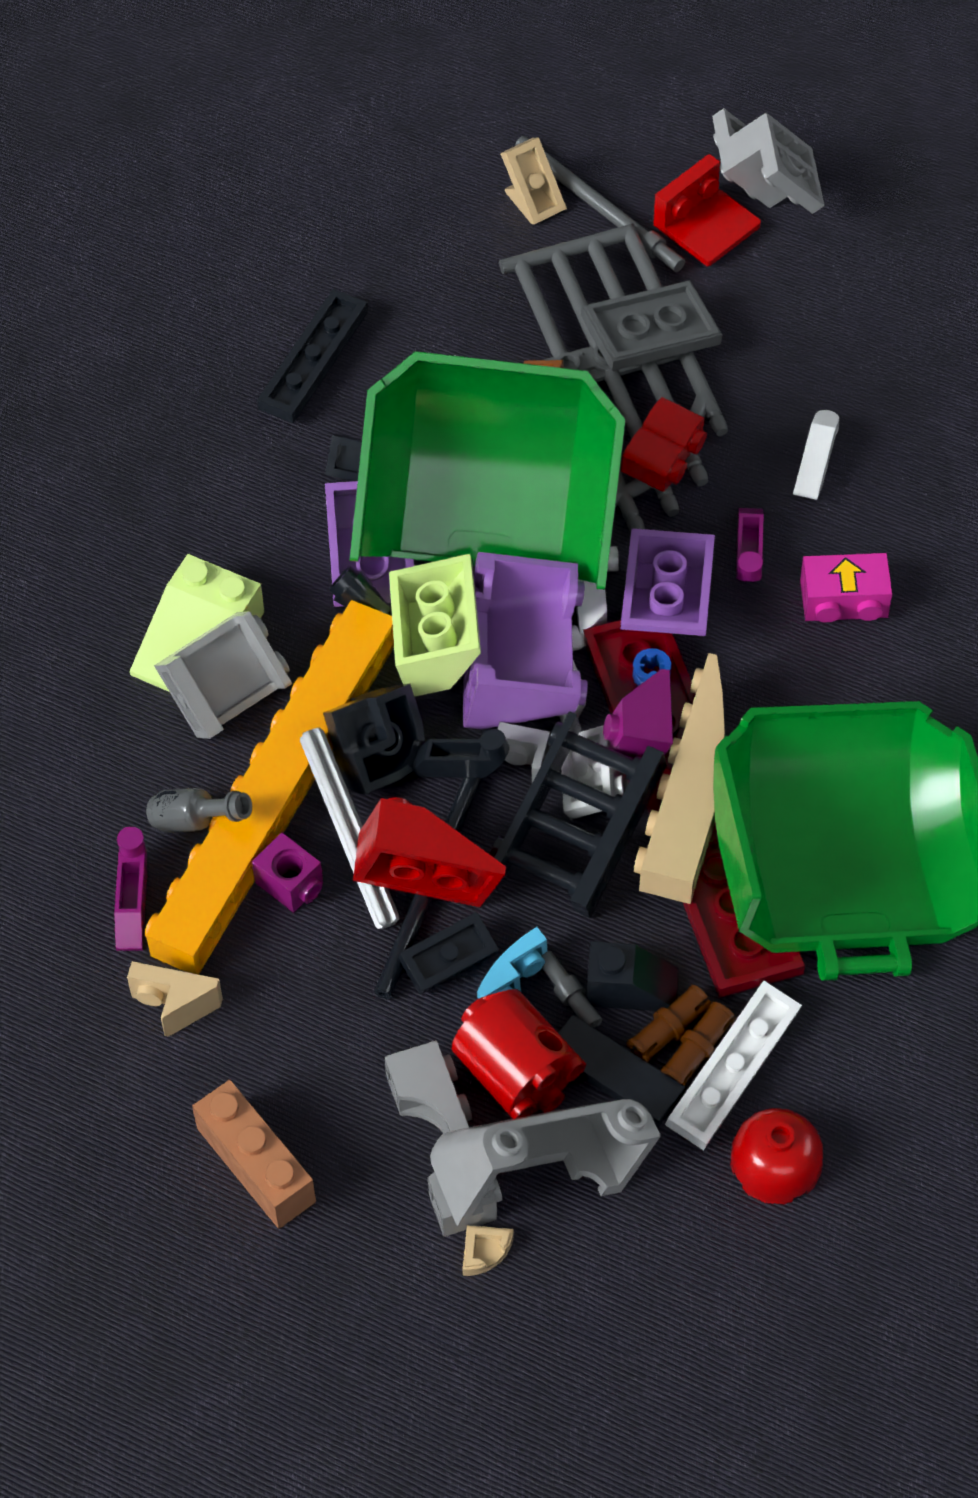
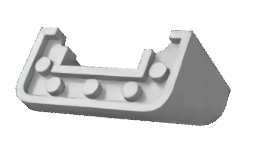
[430,1099,661,1226]

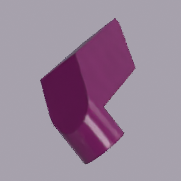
[736,508,764,582]
[114,827,148,951]

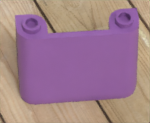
[463,552,588,730]

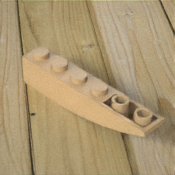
[634,653,725,904]

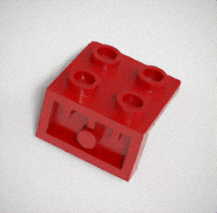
[653,154,761,266]

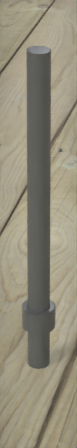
[515,135,685,272]

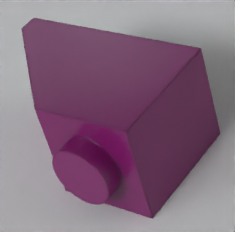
[603,669,673,759]

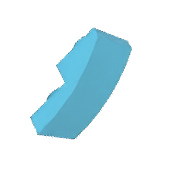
[477,927,547,999]

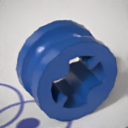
[632,648,671,686]

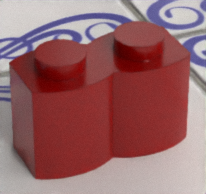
[621,397,707,492]

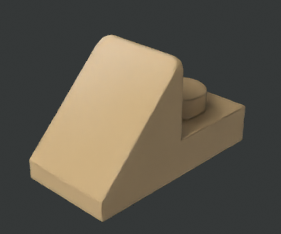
[500,137,567,224]
[127,961,223,1036]

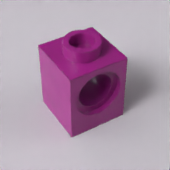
[252,833,323,913]

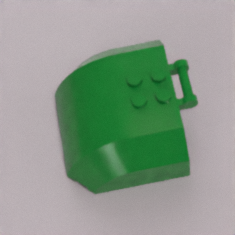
[350,351,625,590]
[713,701,978,981]

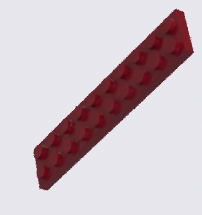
[583,620,805,997]

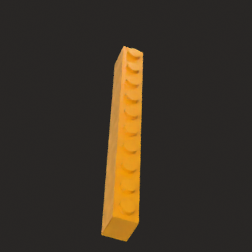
[145,600,394,975]

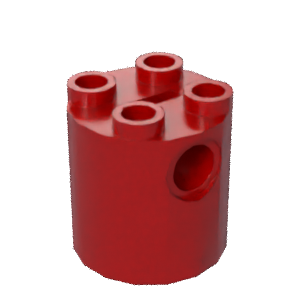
[452,989,586,1119]

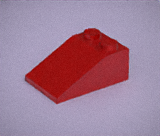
[353,797,506,907]

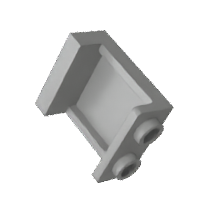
[154,611,292,739]

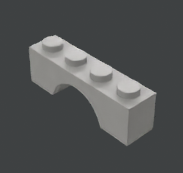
[384,1040,502,1237]

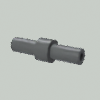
[541,951,603,1028]

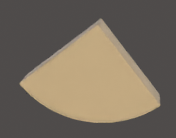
[463,1225,514,1276]

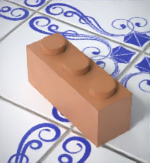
[192,1079,316,1229]

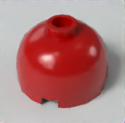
[730,1108,823,1204]

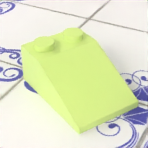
[130,554,265,691]

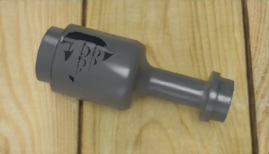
[146,787,252,833]

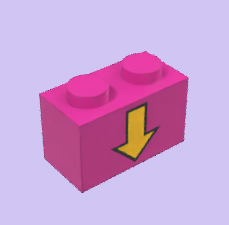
[800,553,892,623]

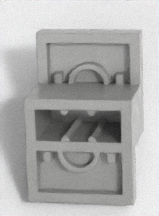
[712,108,825,214]

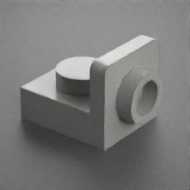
[498,722,550,783]

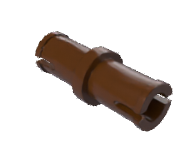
[626,985,711,1063]
[660,1002,736,1086]

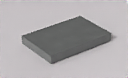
[581,280,722,371]

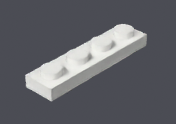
[665,981,802,1151]

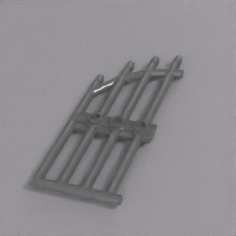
[499,223,728,532]

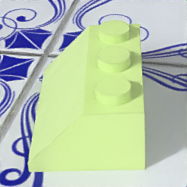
[389,554,481,697]

